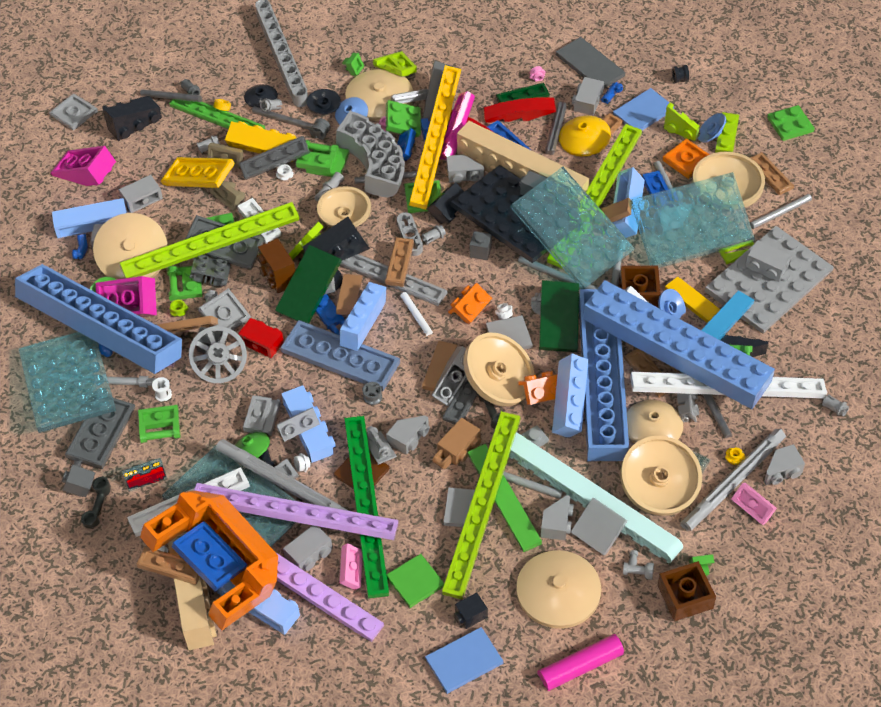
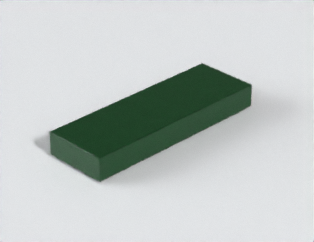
[496,82,550,103]

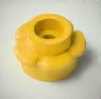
[725,447,745,465]

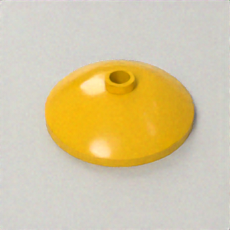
[559,115,611,157]

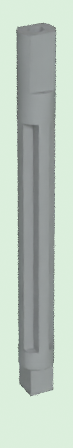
[680,429,786,531]
[216,439,349,511]

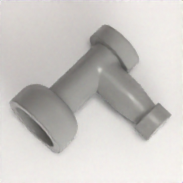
[623,550,654,580]

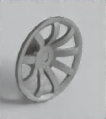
[189,326,247,383]

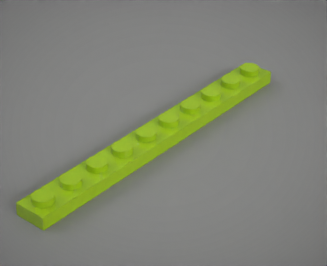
[547,124,642,269]
[120,202,299,278]
[442,411,521,600]

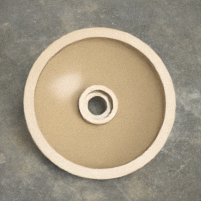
[317,186,371,227]
[627,400,683,443]

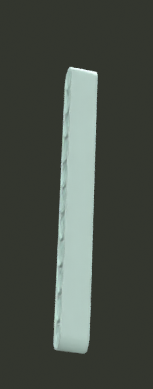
[509,432,683,563]

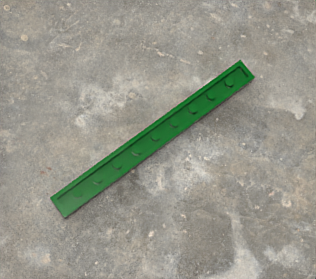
[344,416,389,599]

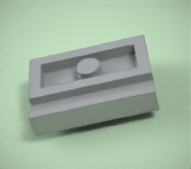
[243,395,281,436]

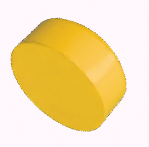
[213,99,231,111]

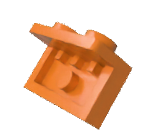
[448,283,492,324]
[518,371,558,405]

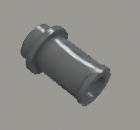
[181,79,200,95]

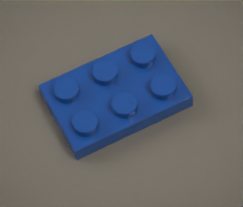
[172,521,248,591]

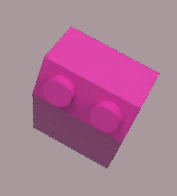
[51,146,116,186]
[96,276,157,317]

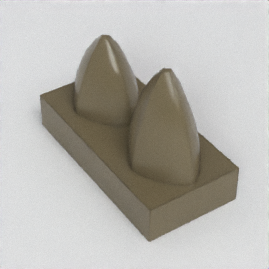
[208,143,243,169]
[210,181,245,211]

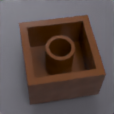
[257,238,295,294]
[619,265,661,308]
[657,561,716,622]

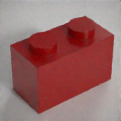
[238,318,284,359]

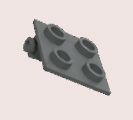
[190,255,230,287]

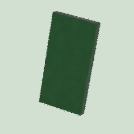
[275,245,342,324]
[539,280,579,352]

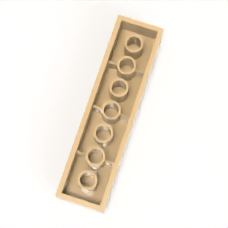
[457,121,589,213]

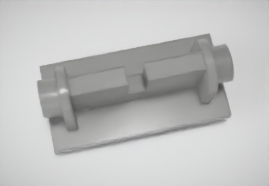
[677,393,699,422]
[276,407,320,442]
[366,426,397,465]

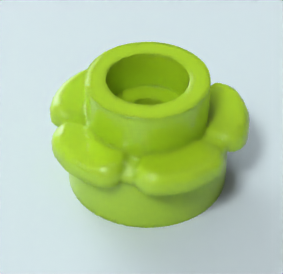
[169,300,188,317]

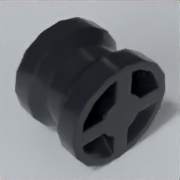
[672,65,689,83]

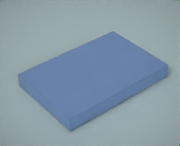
[613,88,674,130]
[425,627,503,694]

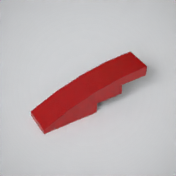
[484,97,556,123]

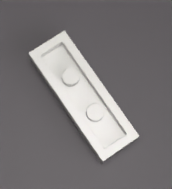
[237,198,281,243]

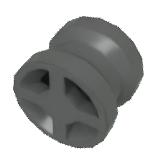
[309,118,331,140]
[362,382,382,405]

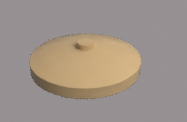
[346,69,413,121]
[692,152,765,210]
[93,213,168,280]
[463,333,535,406]
[620,436,702,516]
[516,550,601,628]

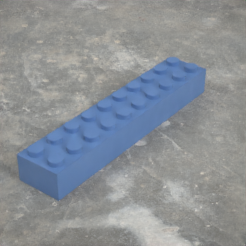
[15,264,182,374]
[583,280,775,409]
[579,289,629,461]

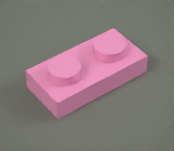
[731,483,777,525]
[340,543,363,589]

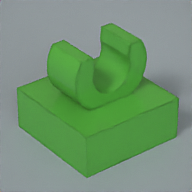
[342,53,364,77]
[689,554,715,576]

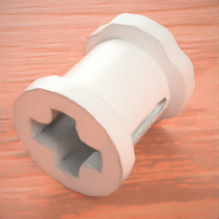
[152,377,172,401]

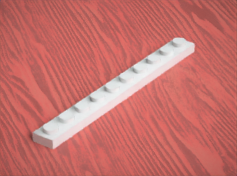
[630,372,827,398]

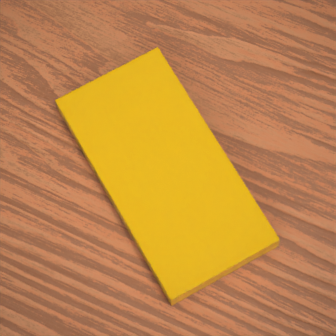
[161,157,235,188]

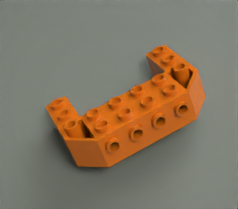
[140,491,278,630]

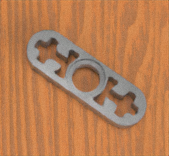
[397,212,423,256]

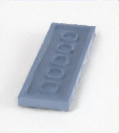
[281,320,400,391]

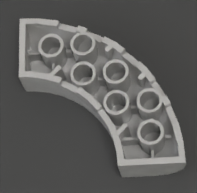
[336,111,405,198]

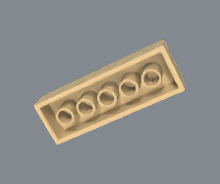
[168,531,217,650]

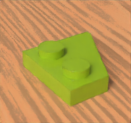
[373,51,417,77]
[664,102,700,141]
[289,222,324,260]

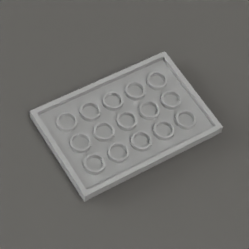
[705,226,834,334]

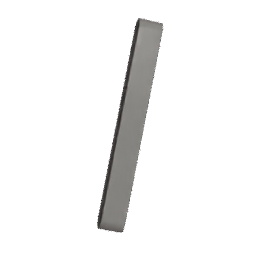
[255,0,308,107]

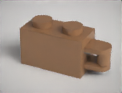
[432,418,481,470]

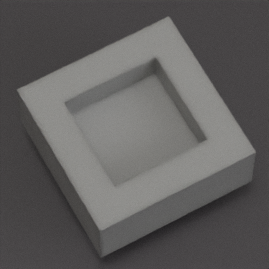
[521,425,549,447]
[274,459,299,479]

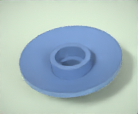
[335,97,368,124]
[698,113,726,143]
[658,289,686,319]

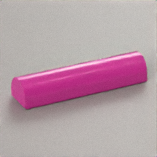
[440,91,475,160]
[537,634,624,691]

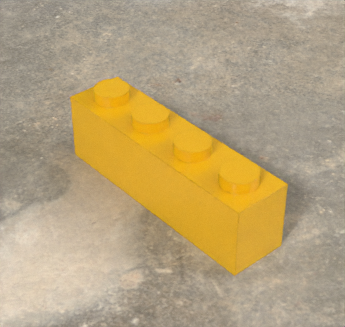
[225,121,296,162]

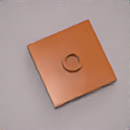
[662,138,710,179]

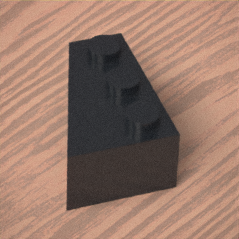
[102,96,162,141]
[302,216,370,261]

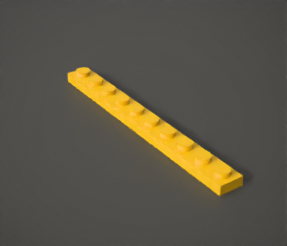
[409,65,461,210]

